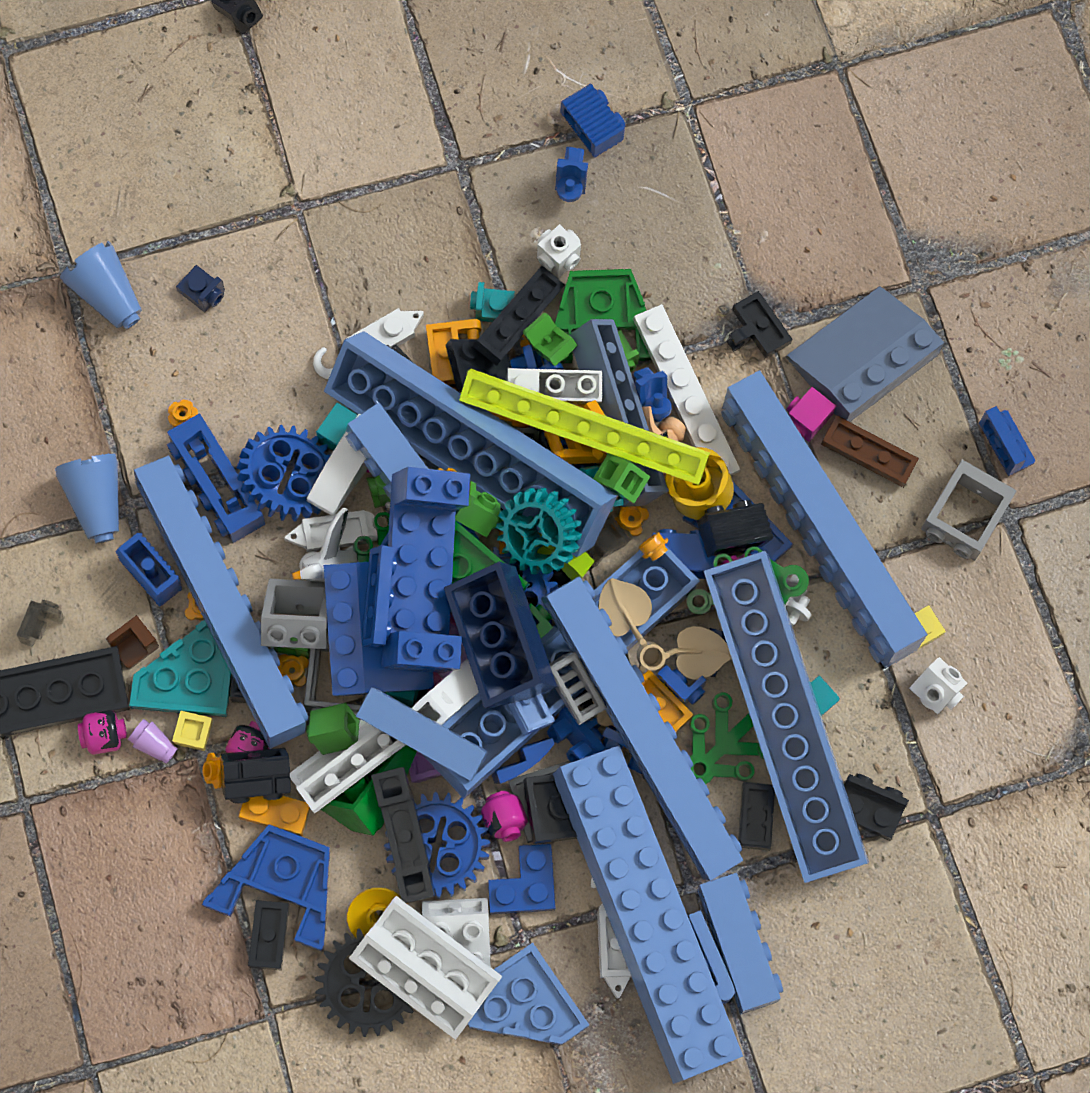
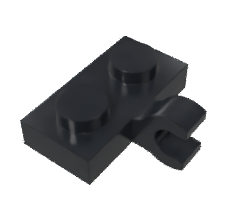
[727,291,793,358]

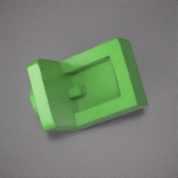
[523,313,578,366]

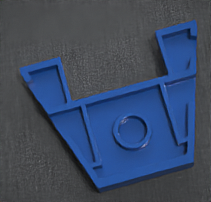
[202,824,330,952]

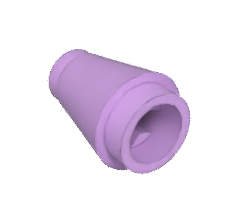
[128,719,178,764]

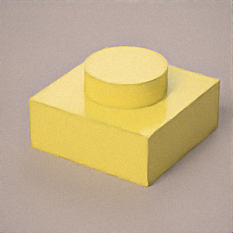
[914,605,946,649]
[172,711,213,751]

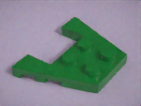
[555,269,652,364]

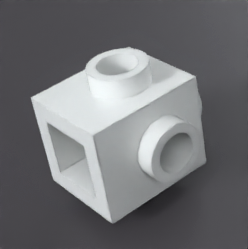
[537,224,581,278]
[909,657,967,714]

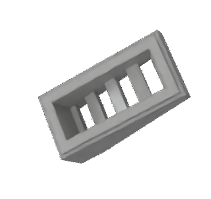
[549,651,607,725]

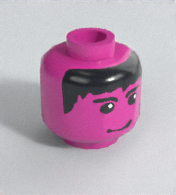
[78,710,127,755]
[225,721,269,753]
[481,791,528,842]

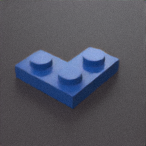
[488,844,556,915]

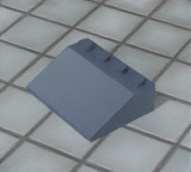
[786,286,944,422]

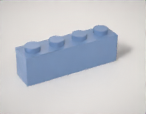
[346,402,428,499]
[697,873,783,1015]

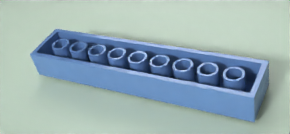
[324,331,618,557]
[721,370,928,669]
[421,545,700,799]
[704,551,869,883]
[553,745,743,1084]

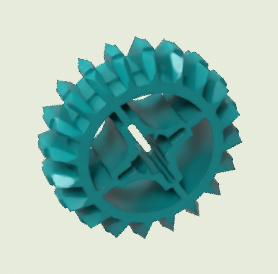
[495,488,583,574]

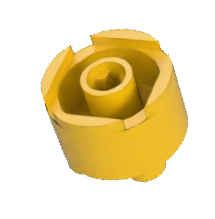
[665,447,734,520]

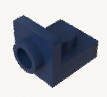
[176,265,225,313]

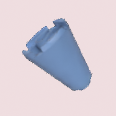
[60,241,142,329]
[55,454,119,544]

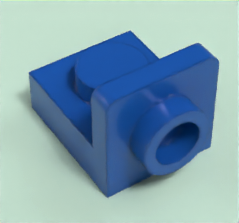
[657,665,707,705]

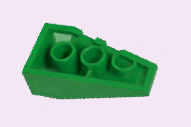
[320,745,417,836]

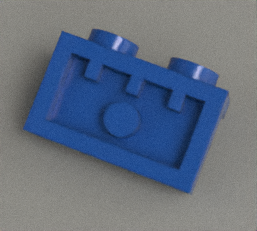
[979,406,1035,476]

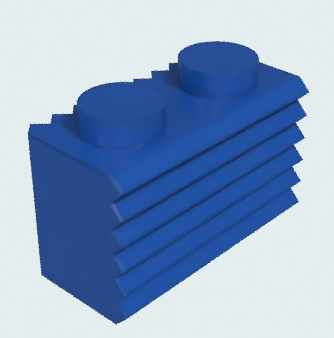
[560,83,626,157]
[115,533,182,607]

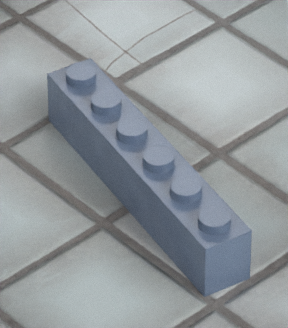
[569,319,668,507]

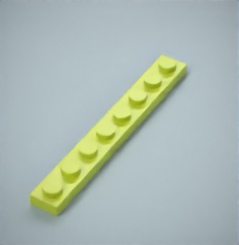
[459,369,710,485]

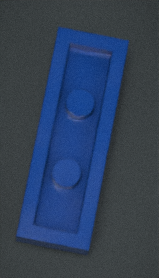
[362,545,397,648]

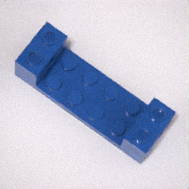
[381,467,470,673]

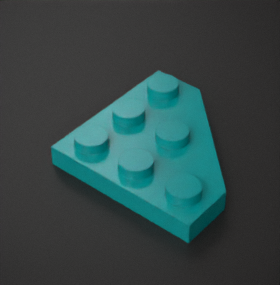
[129,620,232,717]

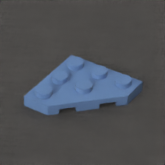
[467,943,589,1045]

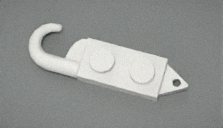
[313,308,424,379]
[284,502,390,552]
[591,878,632,999]

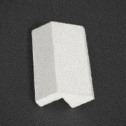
[290,696,406,814]
[349,896,502,1040]

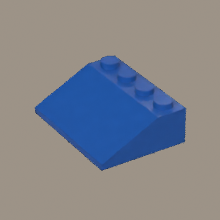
[323,562,434,697]

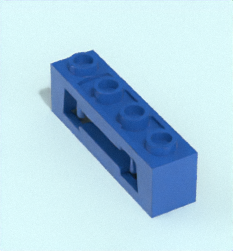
[166,413,266,543]

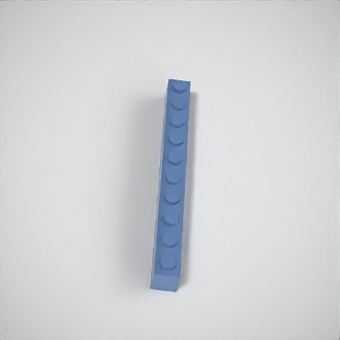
[134,455,308,749]
[541,576,743,881]

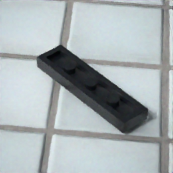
[473,265,565,366]

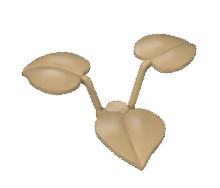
[592,578,732,726]

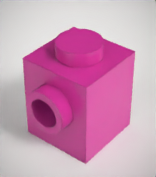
[786,387,836,442]

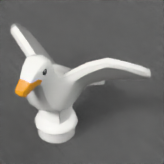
[292,508,358,583]

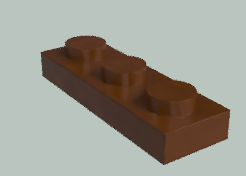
[821,415,919,488]

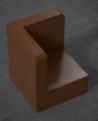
[106,615,159,669]

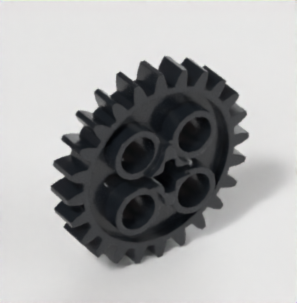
[315,929,414,1037]

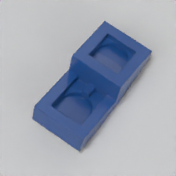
[491,738,554,784]

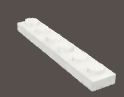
[633,305,740,476]

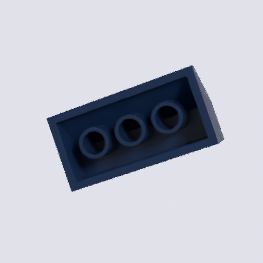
[444,561,557,709]

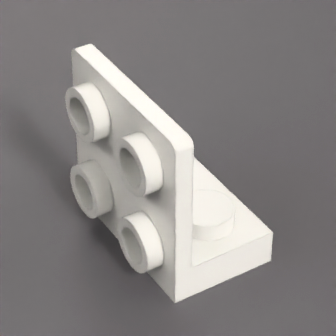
[422,898,491,967]

